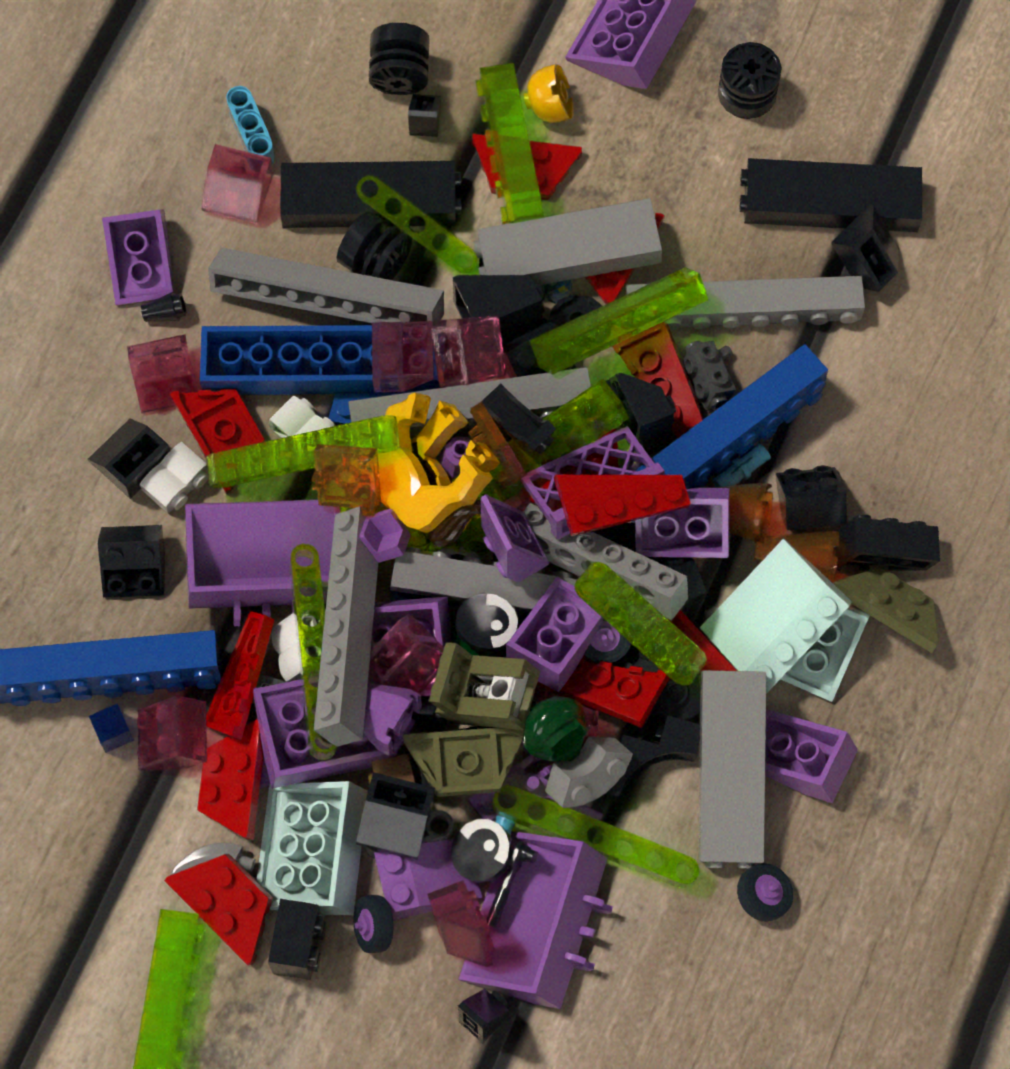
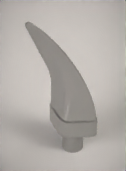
[171,842,255,875]

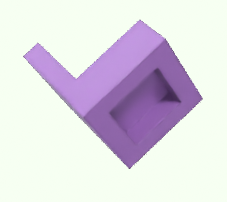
[359,509,411,563]

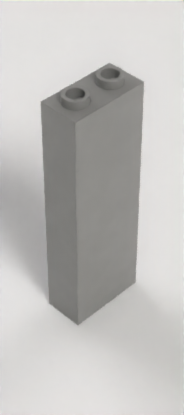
[473,198,662,285]
[698,670,766,869]

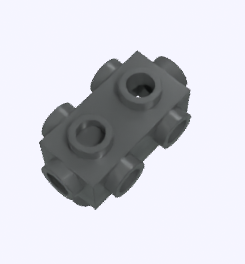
[682,341,736,410]

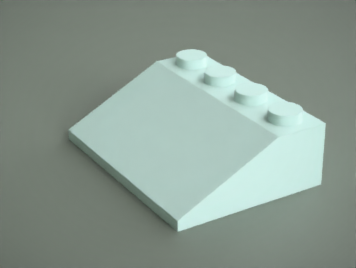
[700,538,852,694]
[719,565,870,702]
[256,781,368,915]

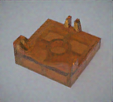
[468,401,527,489]
[312,444,381,517]

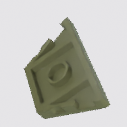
[834,568,939,653]
[403,728,524,797]

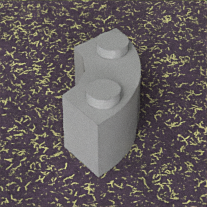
[545,736,633,808]

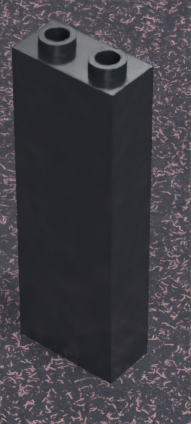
[739,158,922,232]
[280,161,461,228]

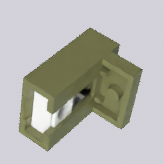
[429,642,540,730]

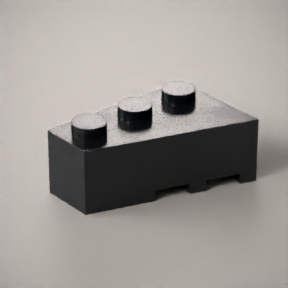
[829,515,940,571]

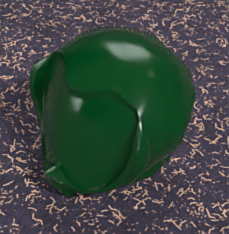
[523,696,589,761]

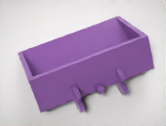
[185,499,340,626]
[458,831,613,1009]

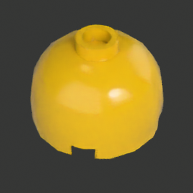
[524,64,574,123]

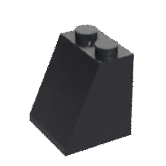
[453,275,545,351]

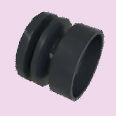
[369,22,430,95]
[718,42,782,119]
[336,210,413,280]

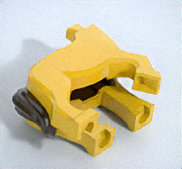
[344,392,500,547]

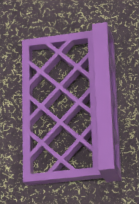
[521,426,665,540]

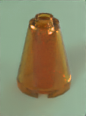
[712,482,773,543]
[754,531,840,583]

